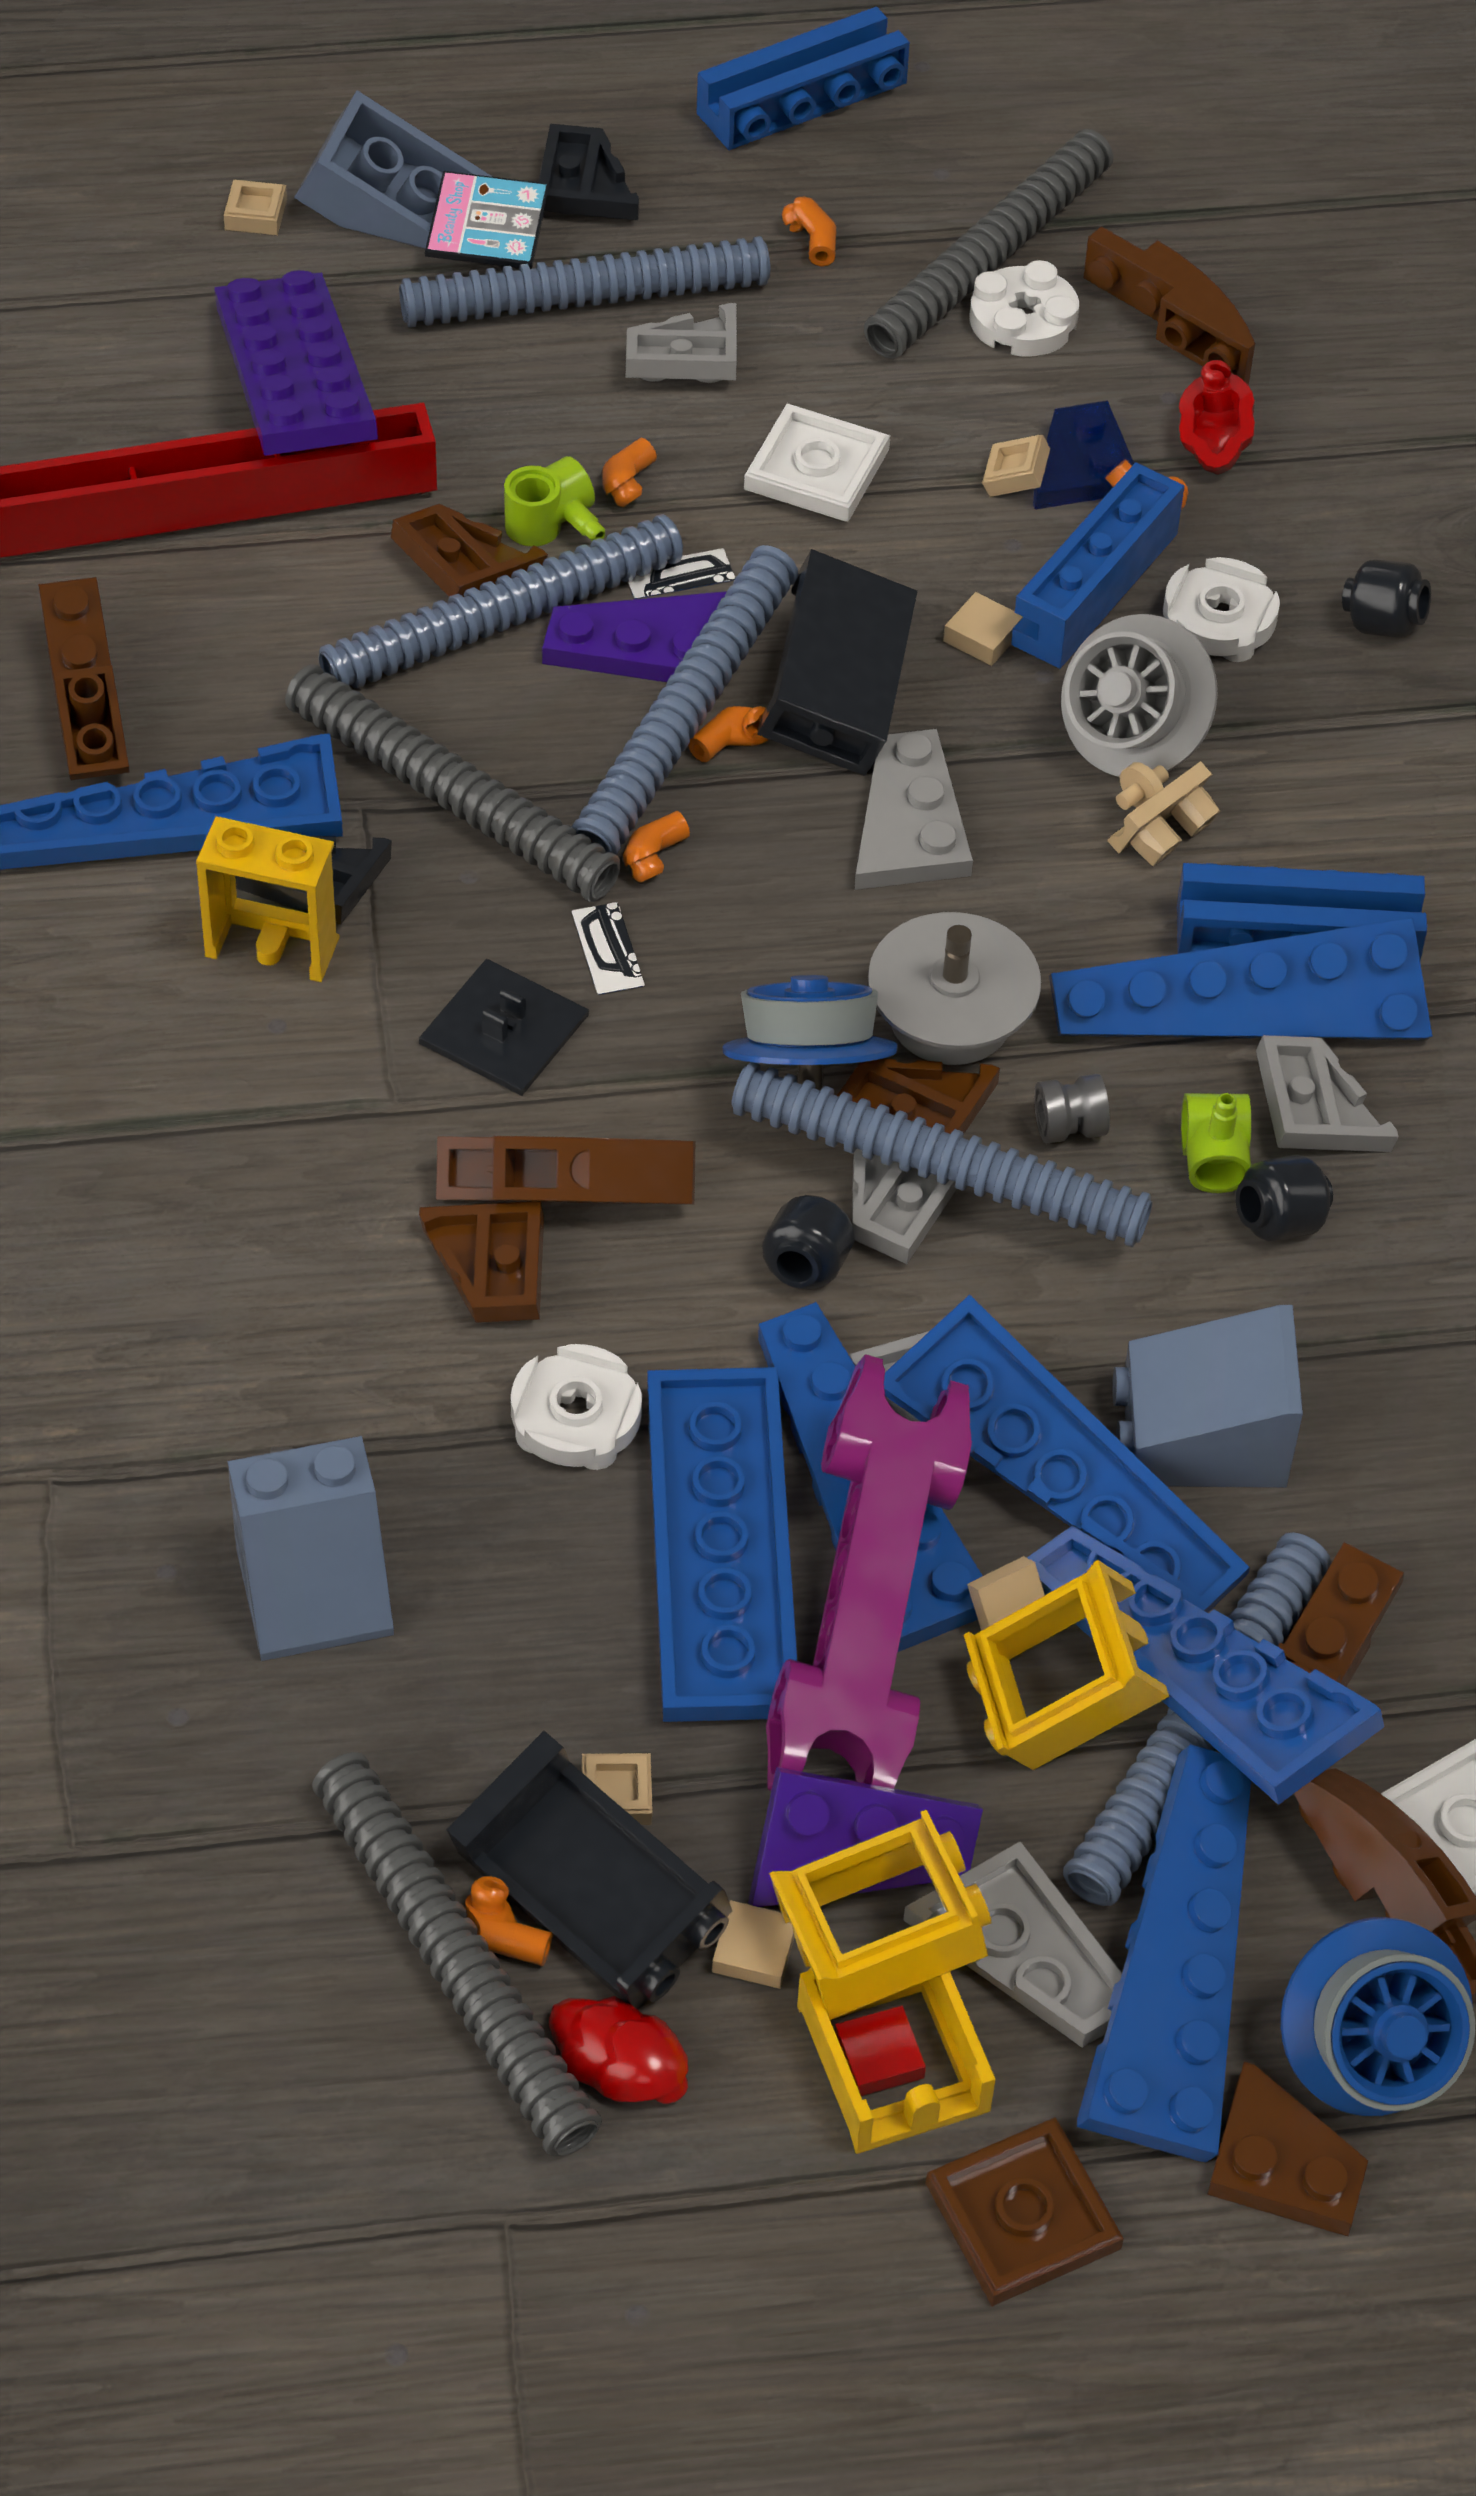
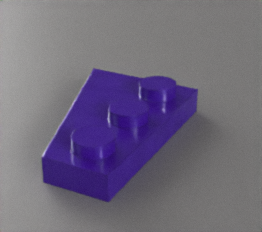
[542,591,727,682]
[748,1767,983,1907]

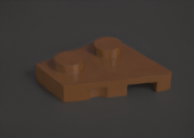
[391,504,548,597]
[837,1058,1000,1135]
[419,1201,544,1323]
[1207,2062,1368,2236]

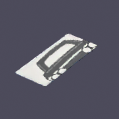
[628,548,735,599]
[572,902,645,995]

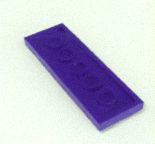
[214,270,378,456]

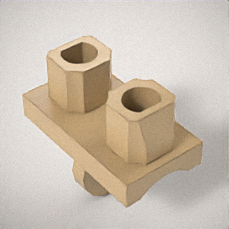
[1107,761,1220,867]

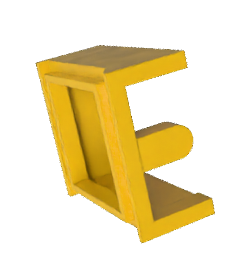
[196,816,340,982]
[963,1560,1169,1770]
[769,1810,992,2020]
[797,1968,996,2154]

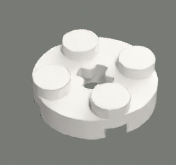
[969,260,1079,357]
[1163,557,1280,662]
[511,1344,642,1470]

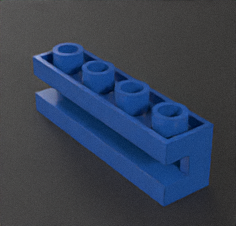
[697,6,910,150]
[1011,462,1185,669]
[1177,863,1427,961]

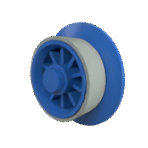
[723,975,897,1091]
[1281,1917,1475,2116]

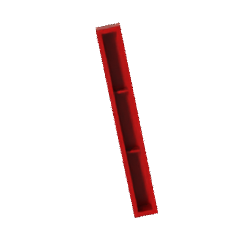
[0,402,437,558]

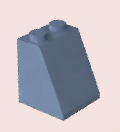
[1112,1305,1303,1488]
[227,1436,394,1661]

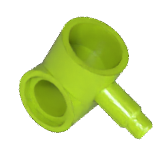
[504,456,605,547]
[1181,1093,1251,1193]

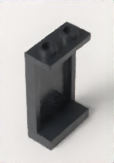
[757,549,917,776]
[446,1730,733,2010]

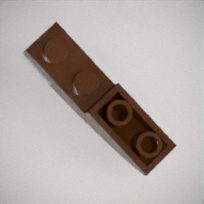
[1083,226,1255,385]
[38,577,130,781]
[436,1136,696,1205]
[1216,1542,1404,1753]
[1294,1768,1476,2003]

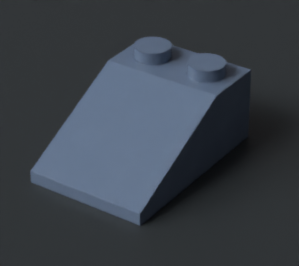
[294,90,492,248]

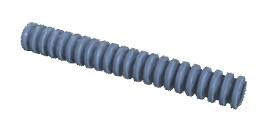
[399,236,770,328]
[318,514,683,689]
[572,545,798,855]
[732,1062,1153,1248]
[1063,1533,1332,1906]

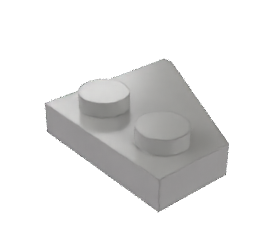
[626,303,737,383]
[1256,1035,1399,1152]
[851,1149,956,1264]

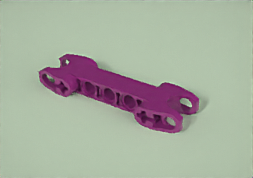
[766,1354,972,1791]

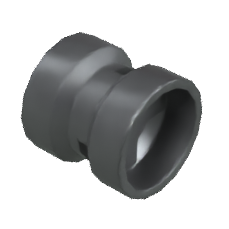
[1034,1074,1110,1143]

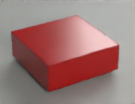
[835,2005,926,2096]

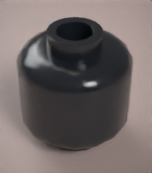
[1342,559,1431,638]
[1235,1155,1333,1242]
[762,1195,854,1290]

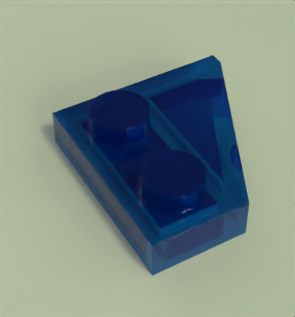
[1033,400,1134,510]

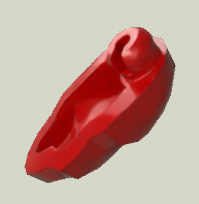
[1179,360,1255,475]
[549,1996,688,2104]

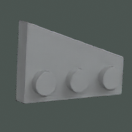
[854,729,973,890]
[904,1841,1122,2048]

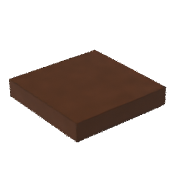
[926,2117,1124,2306]

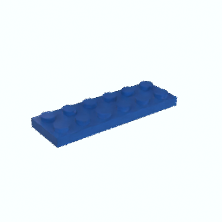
[647,1367,797,1722]

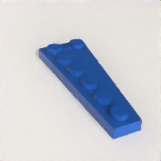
[0,733,343,870]
[1049,917,1433,1040]
[884,1294,1250,1613]
[758,1302,982,1652]
[1027,1526,1384,1805]
[1077,1744,1251,2163]

